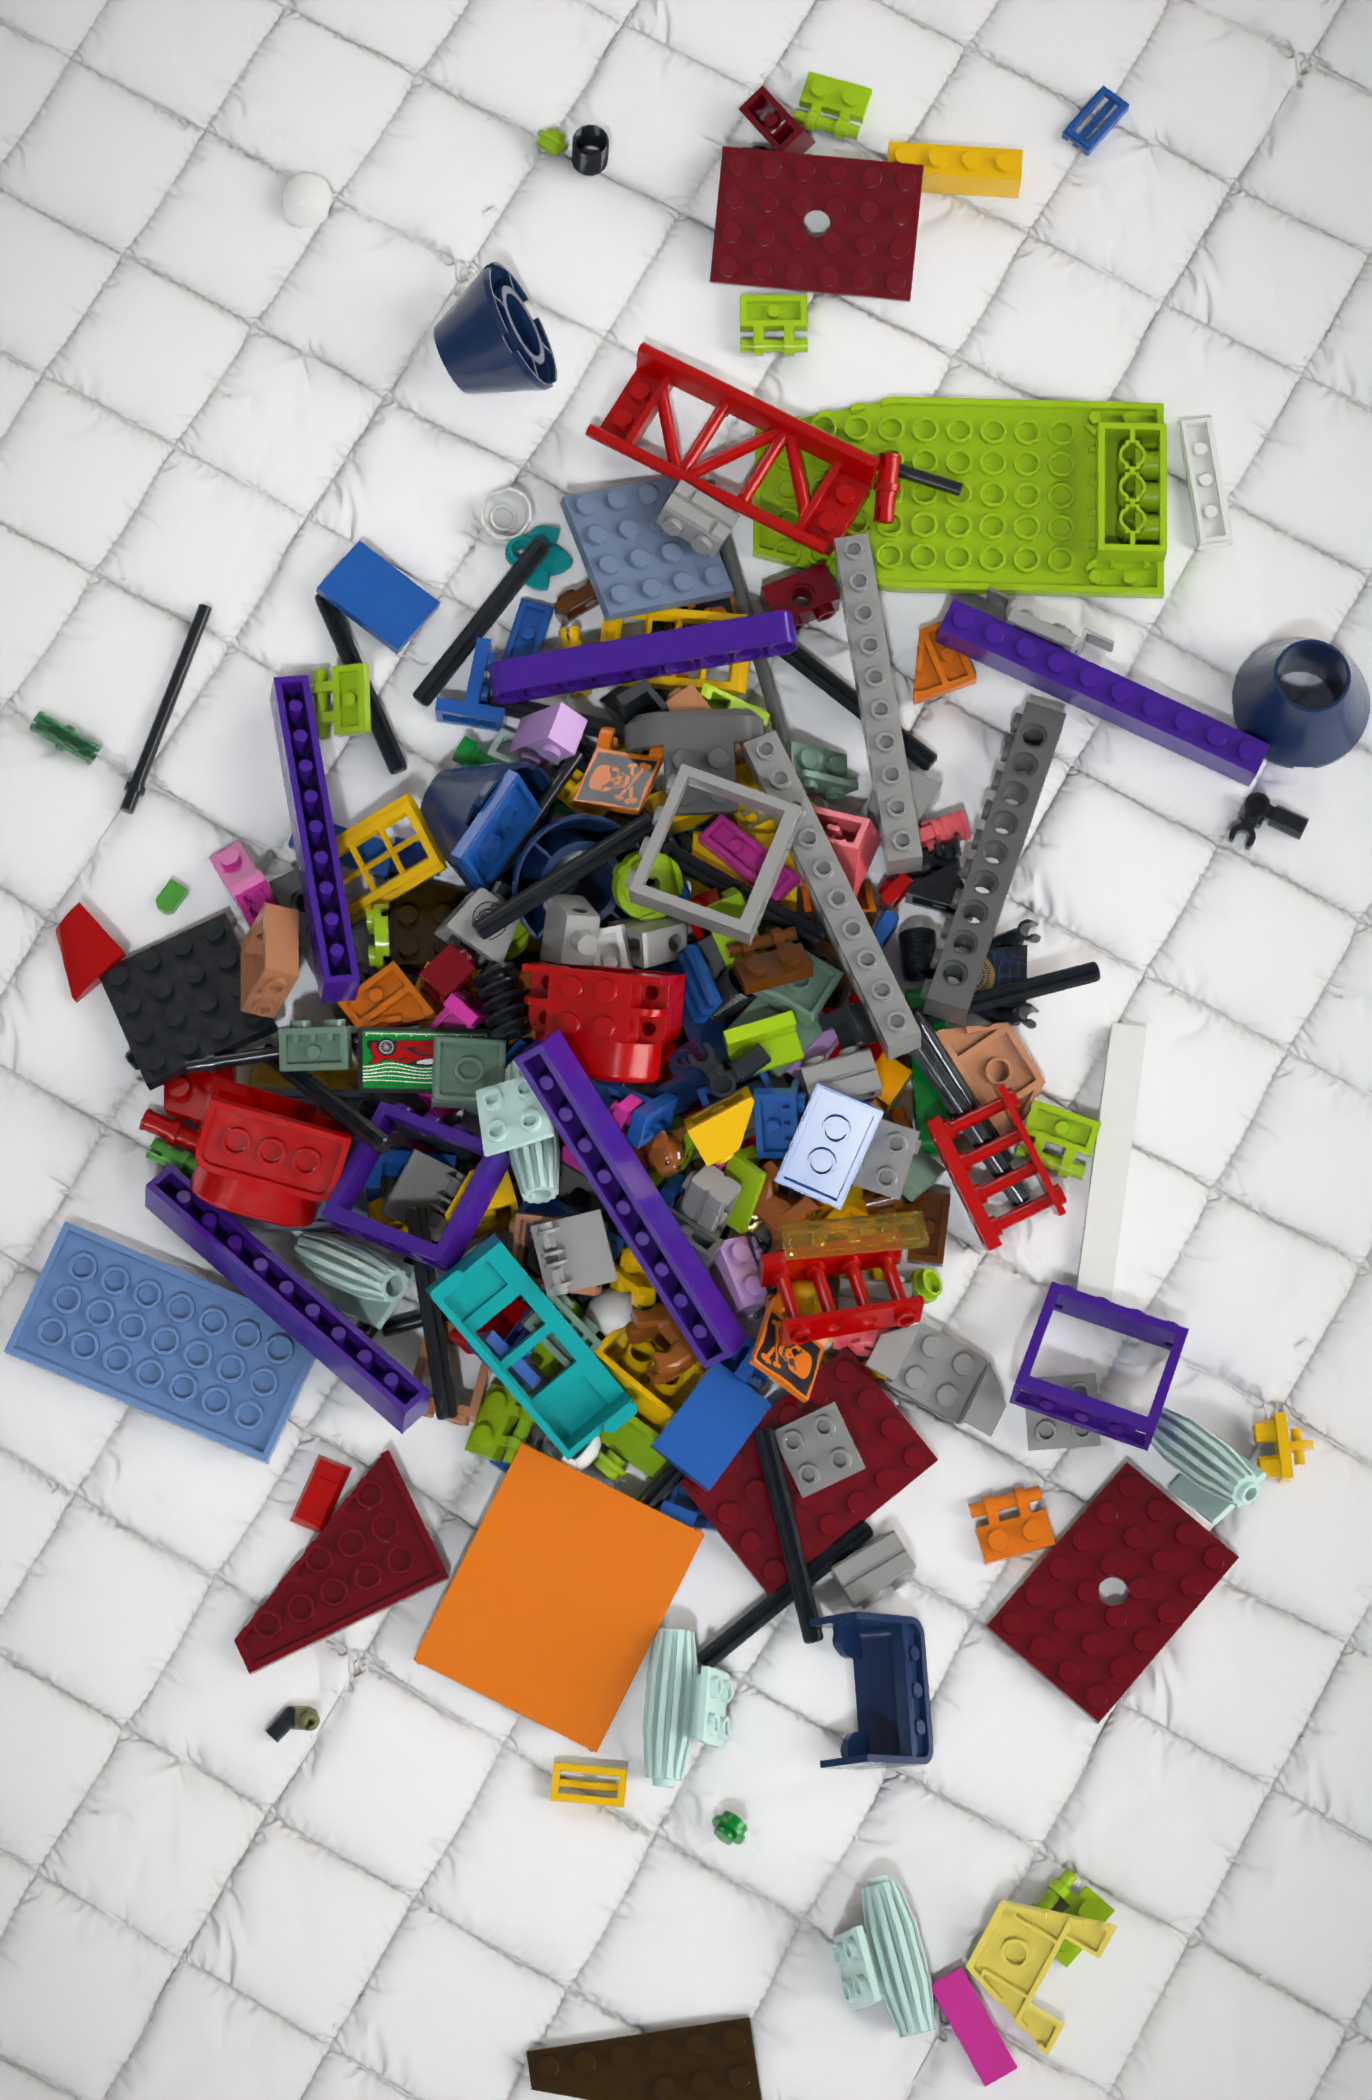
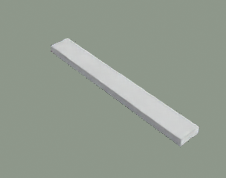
[1076,1022,1147,1302]

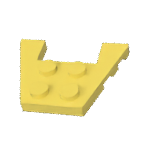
[966,1900,1117,2056]

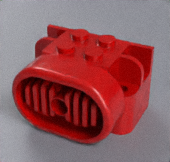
[522,961,686,1083]
[190,1076,352,1228]

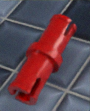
[873,452,901,524]
[139,1108,198,1152]

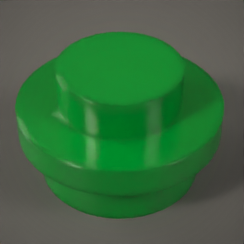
[712,1810,748,1845]

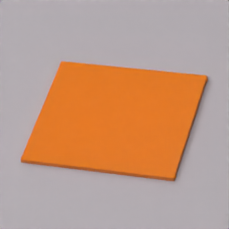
[413,1443,705,1753]

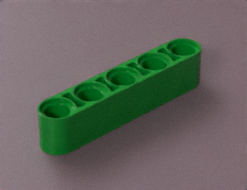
[905,988,954,1157]

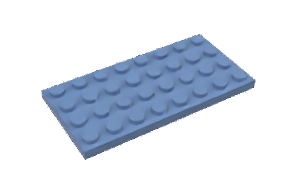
[4,1221,316,1465]

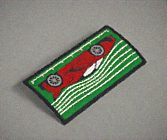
[358,1027,493,1094]

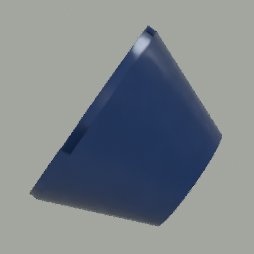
[434,262,557,394]
[1232,637,1370,769]
[420,762,554,891]
[512,814,640,944]

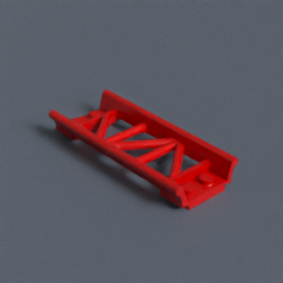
[585,342,880,557]

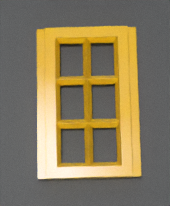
[336,793,448,925]

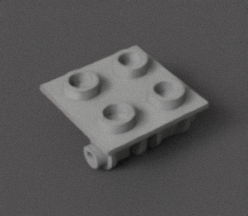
[852,1118,921,1200]
[381,1149,467,1241]
[530,1209,618,1298]
[1022,1373,1101,1451]
[774,1402,866,1498]

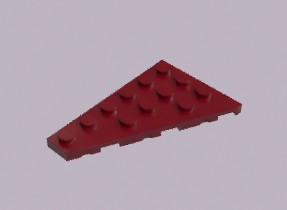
[234,1450,450,1675]

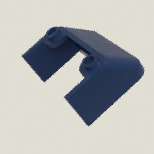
[633,960,735,1117]
[810,1611,934,1770]

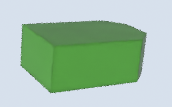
[155,879,189,915]

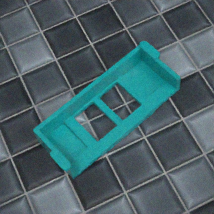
[425,1234,638,1460]

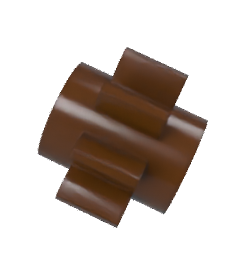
[862,1189,904,1222]

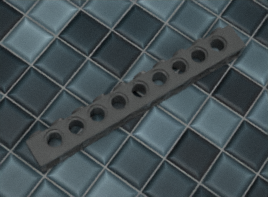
[920,702,1066,1026]

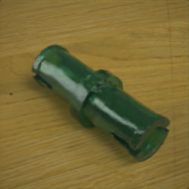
[30,711,101,765]

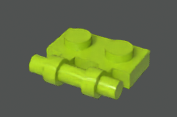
[794,71,872,140]
[739,295,808,356]
[311,663,371,740]
[1014,1100,1101,1180]
[464,1383,537,1465]
[1030,1868,1115,1968]

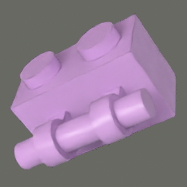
[708,1235,778,1319]

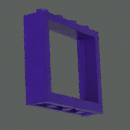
[321,1101,511,1272]
[1009,1282,1189,1451]

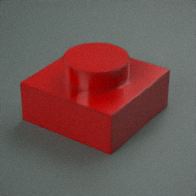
[878,873,913,912]

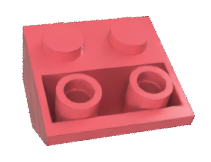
[798,806,881,897]

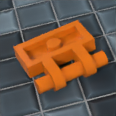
[968,1486,1056,1565]

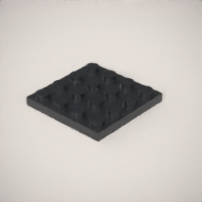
[100,913,278,1091]

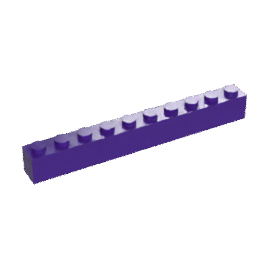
[935,599,1270,787]
[270,675,360,1003]
[513,1029,748,1369]
[145,1163,430,1434]

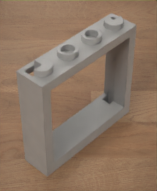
[625,764,803,945]

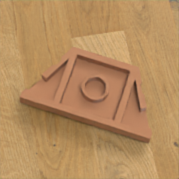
[935,1022,1046,1136]

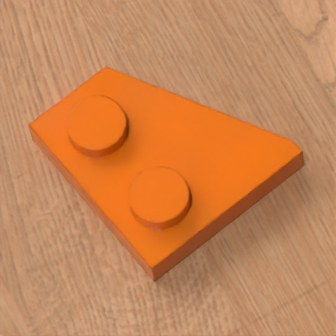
[912,621,977,705]
[337,961,436,1031]

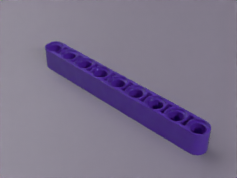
[489,610,798,704]

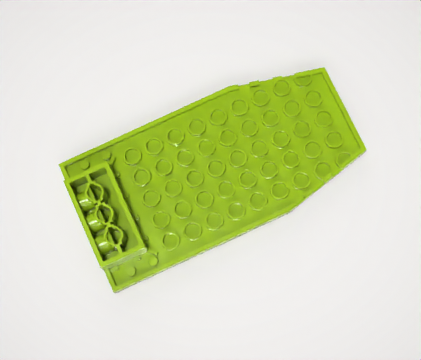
[752,396,1167,599]

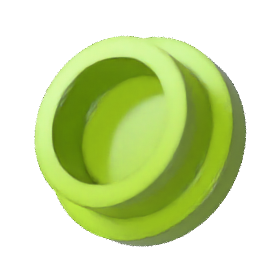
[536,127,568,157]
[910,1268,942,1304]
[593,1448,627,1481]

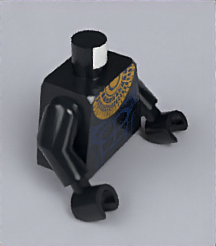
[947,919,1041,1029]

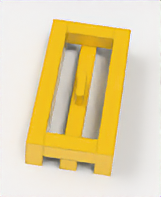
[550,1762,628,1808]

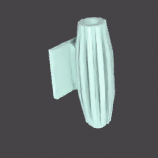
[476,1060,560,1204]
[294,1231,415,1330]
[1144,1407,1267,1526]
[642,1628,733,1788]
[832,1875,936,2038]

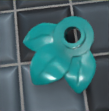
[505,525,573,591]

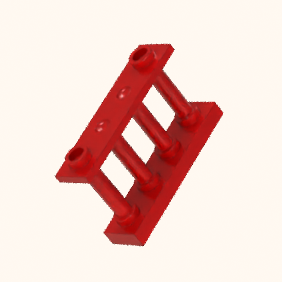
[923,1084,1067,1251]
[758,1231,924,1346]

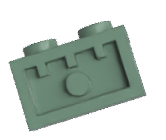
[783,741,858,800]
[278,1019,357,1072]
[520,1290,603,1368]

